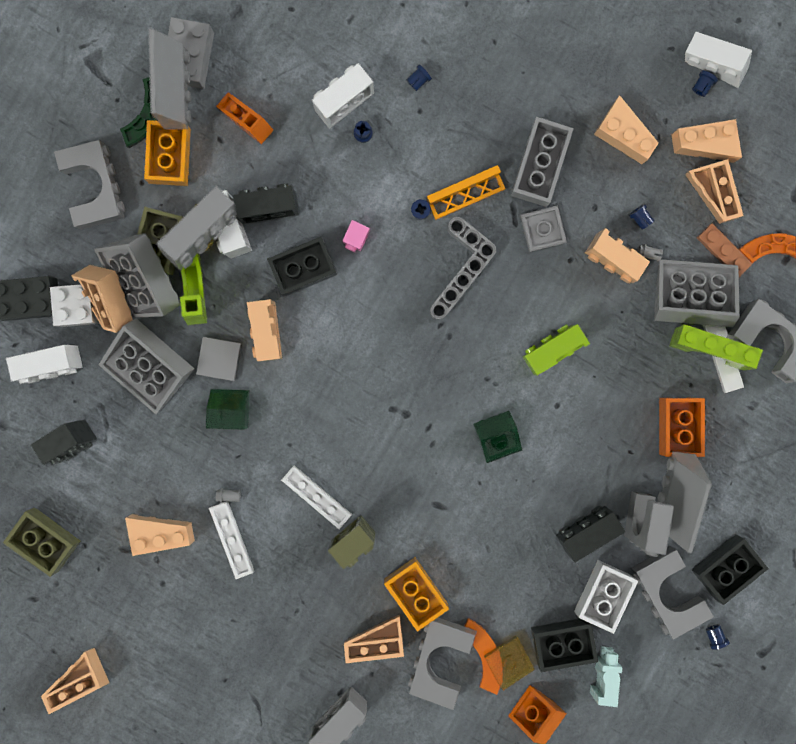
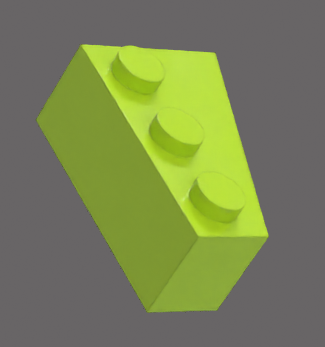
[522,324,590,376]

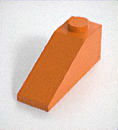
[216,92,274,145]

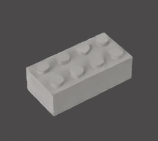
[510,117,574,207]
[157,186,237,270]

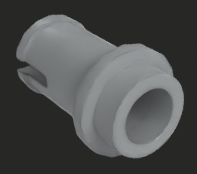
[637,244,663,261]
[216,488,241,503]

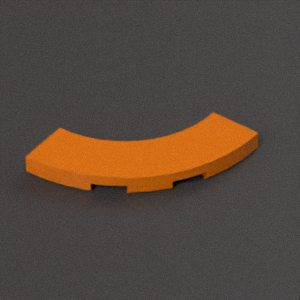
[739,233,796,264]
[465,618,502,695]

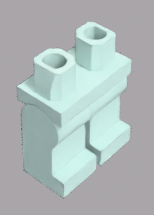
[590,646,622,707]

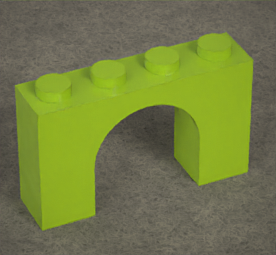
[180,253,207,325]
[669,324,763,371]

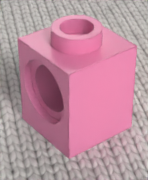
[343,220,370,252]

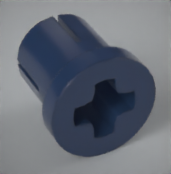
[406,64,432,91]
[692,70,718,97]
[354,121,373,143]
[411,199,431,220]
[629,204,654,230]
[705,624,730,650]

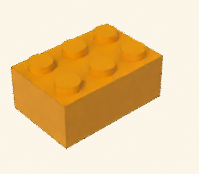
[144,120,191,186]
[384,557,449,632]

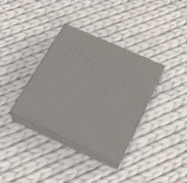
[520,205,567,253]
[196,337,241,381]

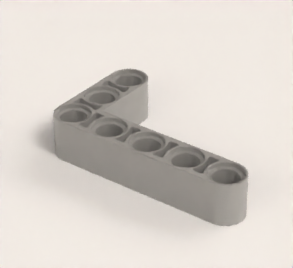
[430,217,496,320]

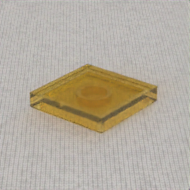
[484,636,535,691]

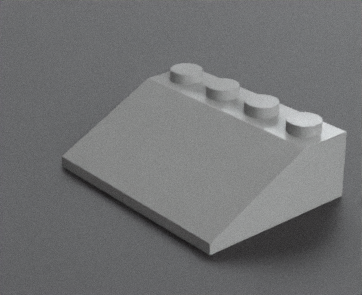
[149,29,191,129]
[94,233,181,318]
[654,260,740,327]
[99,319,194,414]
[658,451,712,553]

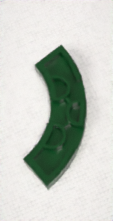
[120,77,157,148]

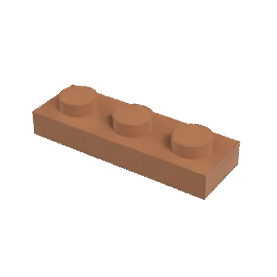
[697,223,752,277]

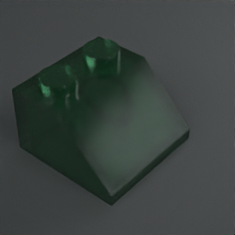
[206,389,250,430]
[473,411,522,463]

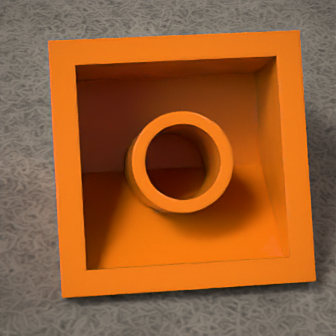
[508,685,567,744]

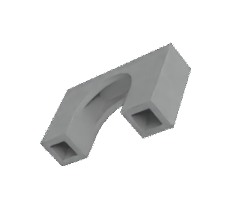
[54,140,125,230]
[726,299,796,384]
[624,491,674,557]
[632,546,714,640]
[408,618,477,710]

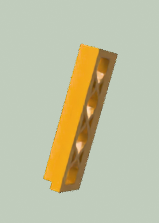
[426,165,505,221]

